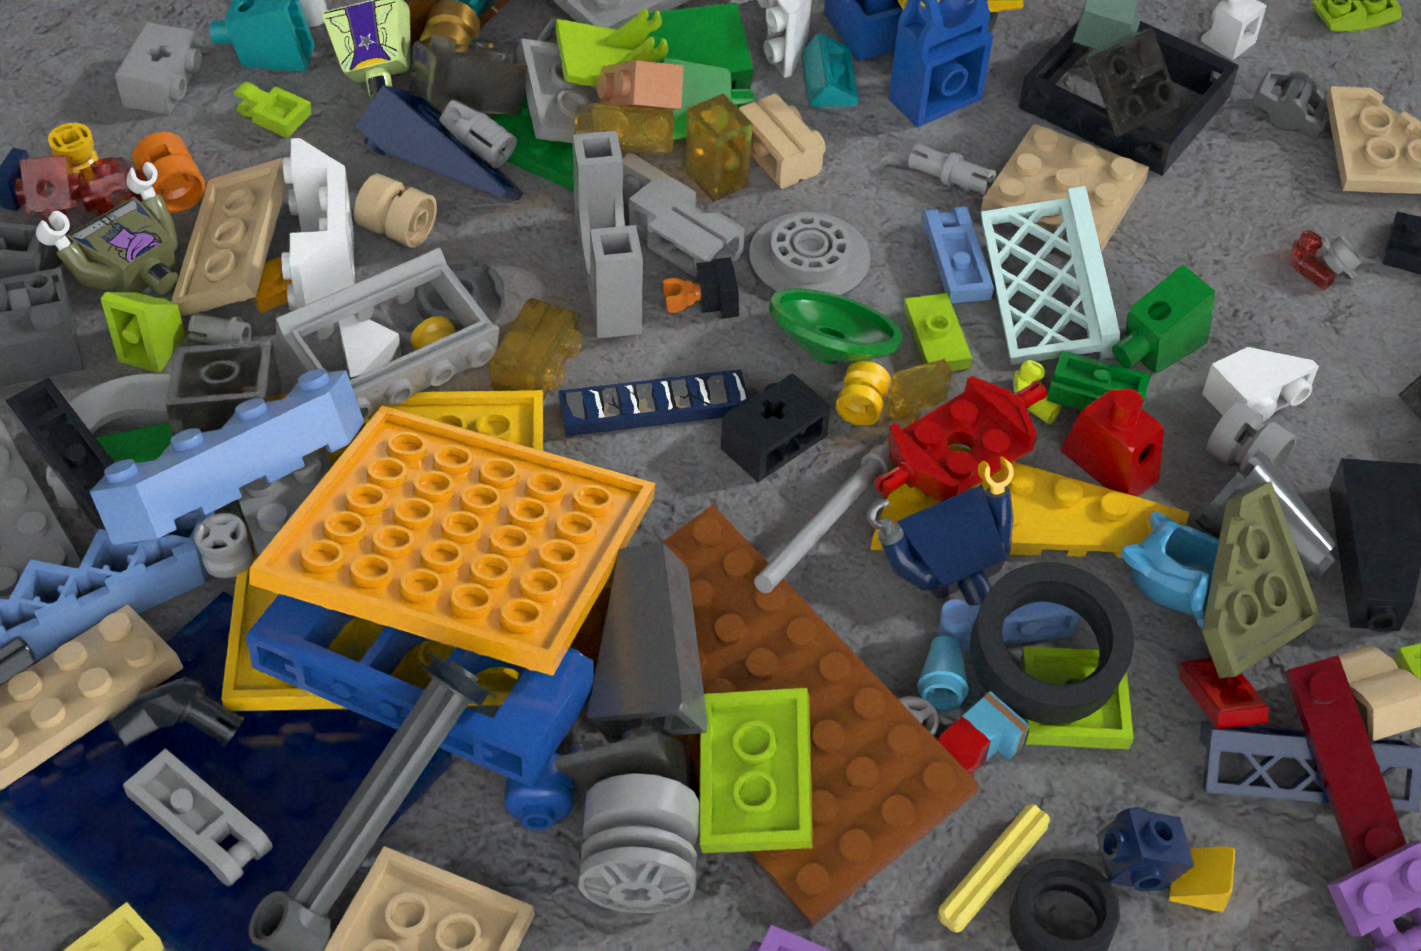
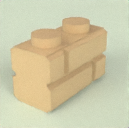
[735,93,825,189]

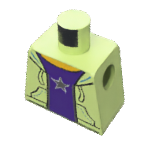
[322,0,410,99]

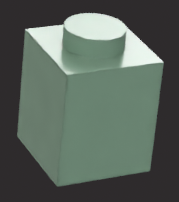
[1073,0,1141,56]

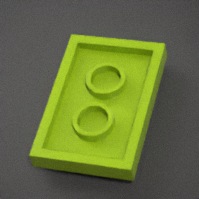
[700,688,813,853]

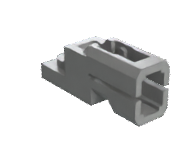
[622,152,745,278]

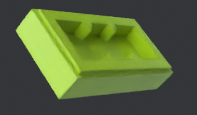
[903,293,972,375]

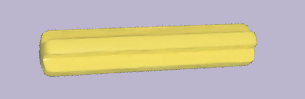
[937,804,1050,933]

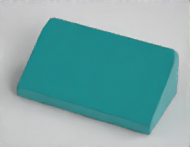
[802,33,859,107]

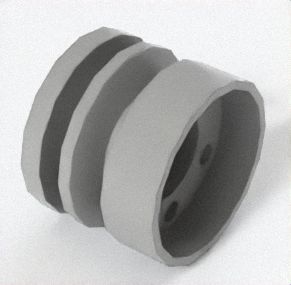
[578,774,699,913]

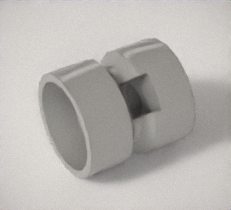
[1206,401,1298,471]

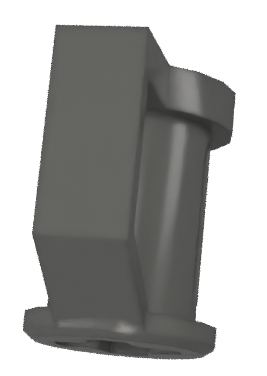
[1251,70,1329,139]

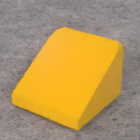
[1168,846,1235,913]

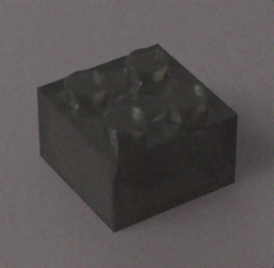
[166,340,281,436]

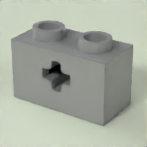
[115,22,202,115]

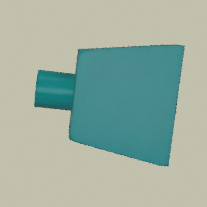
[210,0,315,72]

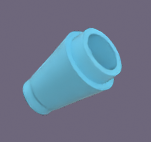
[917,636,969,712]

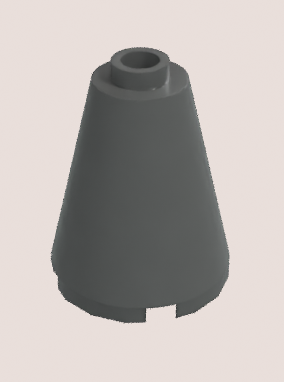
[1195,449,1337,579]

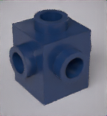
[1096,807,1194,892]

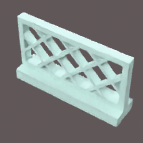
[981,186,1120,365]

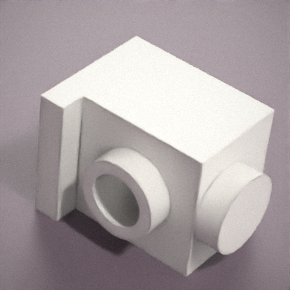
[1201,0,1267,60]

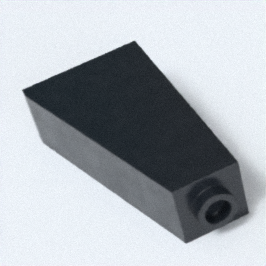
[1329,458,1421,632]

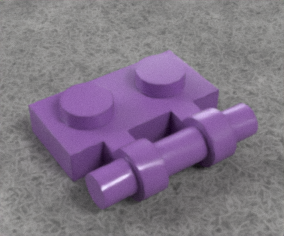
[1327,840,1421,951]

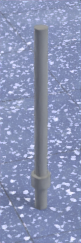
[754,438,894,593]

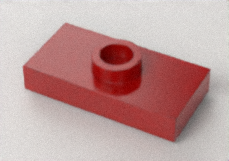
[1179,658,1269,729]

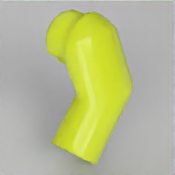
[1013,360,1062,424]

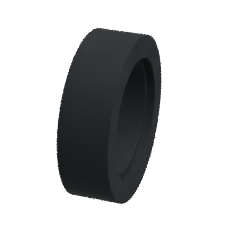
[970,562,1134,724]

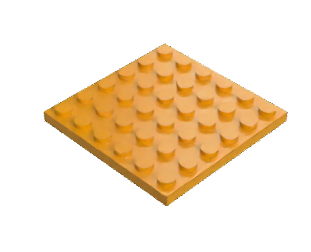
[249,405,656,676]

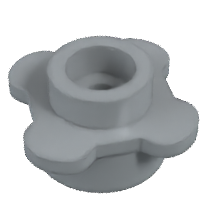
[1321,235,1363,280]

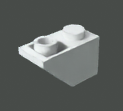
[1202,347,1319,422]

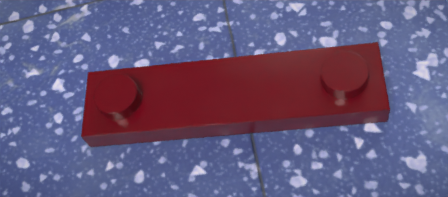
[1284,655,1407,871]

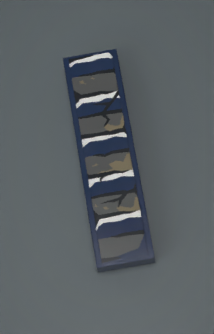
[558,369,749,436]

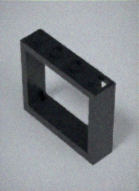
[1018,21,1239,176]

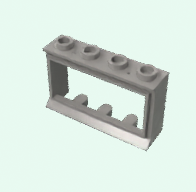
[276,247,499,420]

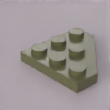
[1202,481,1322,679]

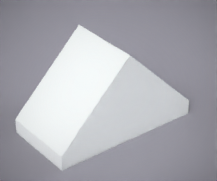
[338,315,402,380]

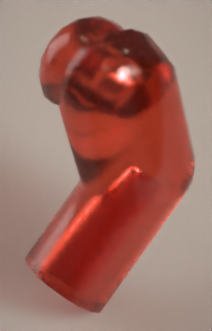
[1292,230,1337,291]

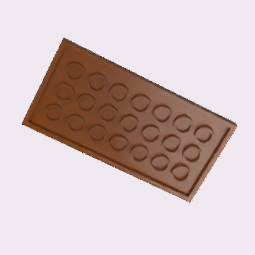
[570,504,979,927]

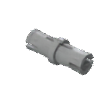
[908,142,996,196]

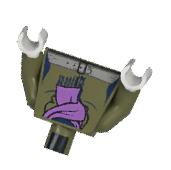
[36,162,178,295]

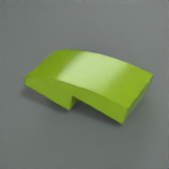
[1312,0,1402,32]

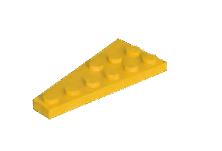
[870,444,1190,558]

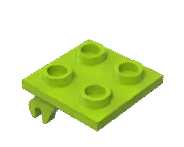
[555,8,668,87]

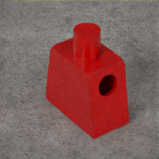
[1061,388,1164,497]

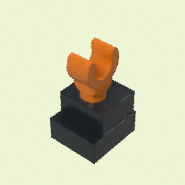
[663,257,739,319]

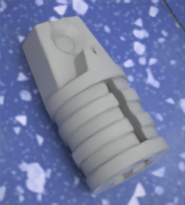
[439,100,517,168]

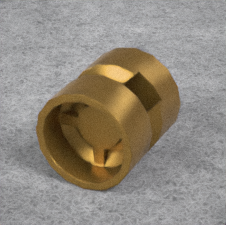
[416,0,480,78]

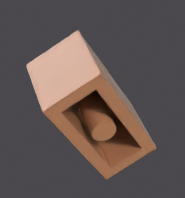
[597,60,684,113]

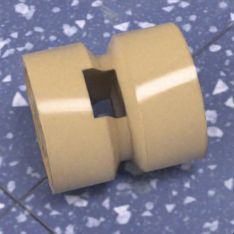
[354,173,437,248]

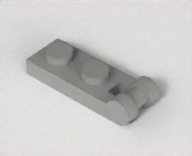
[123,749,272,886]

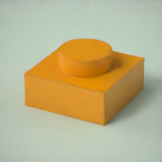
[250,257,293,313]

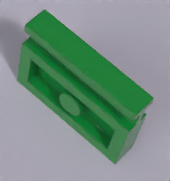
[1046,351,1151,410]

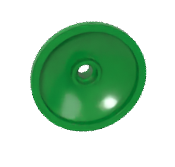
[769,288,903,364]

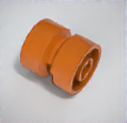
[131,132,206,214]

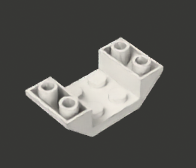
[726,0,812,78]
[281,138,355,311]

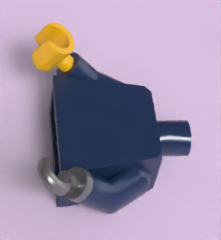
[867,456,1014,606]

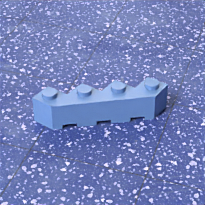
[90,369,365,545]
[0,510,215,661]

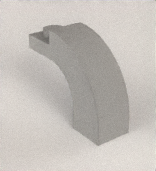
[46,373,191,509]

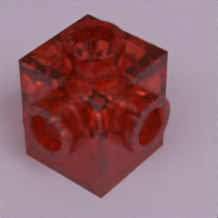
[15,155,84,221]
[78,157,144,217]

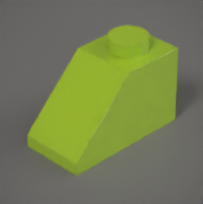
[101,292,186,374]

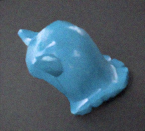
[1120,511,1219,631]

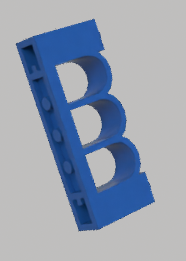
[246,594,593,787]

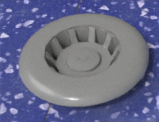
[749,212,871,296]

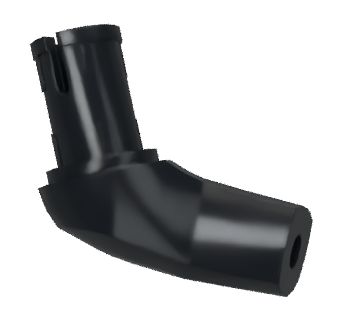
[106,677,245,748]

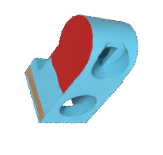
[937,691,1029,778]

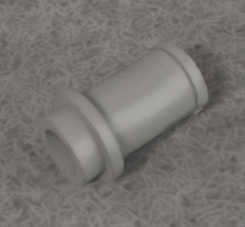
[188,313,251,353]

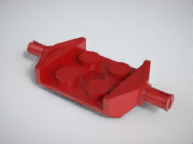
[874,376,1047,502]

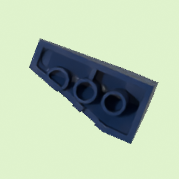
[355,85,523,200]

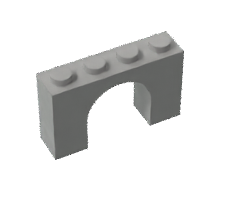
[572,131,643,339]

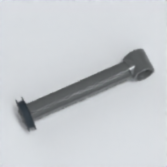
[249,651,496,951]

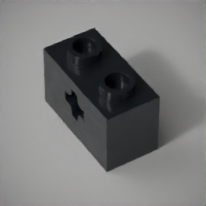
[721,373,831,483]

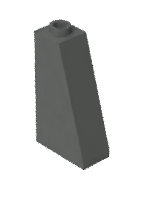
[587,542,708,740]

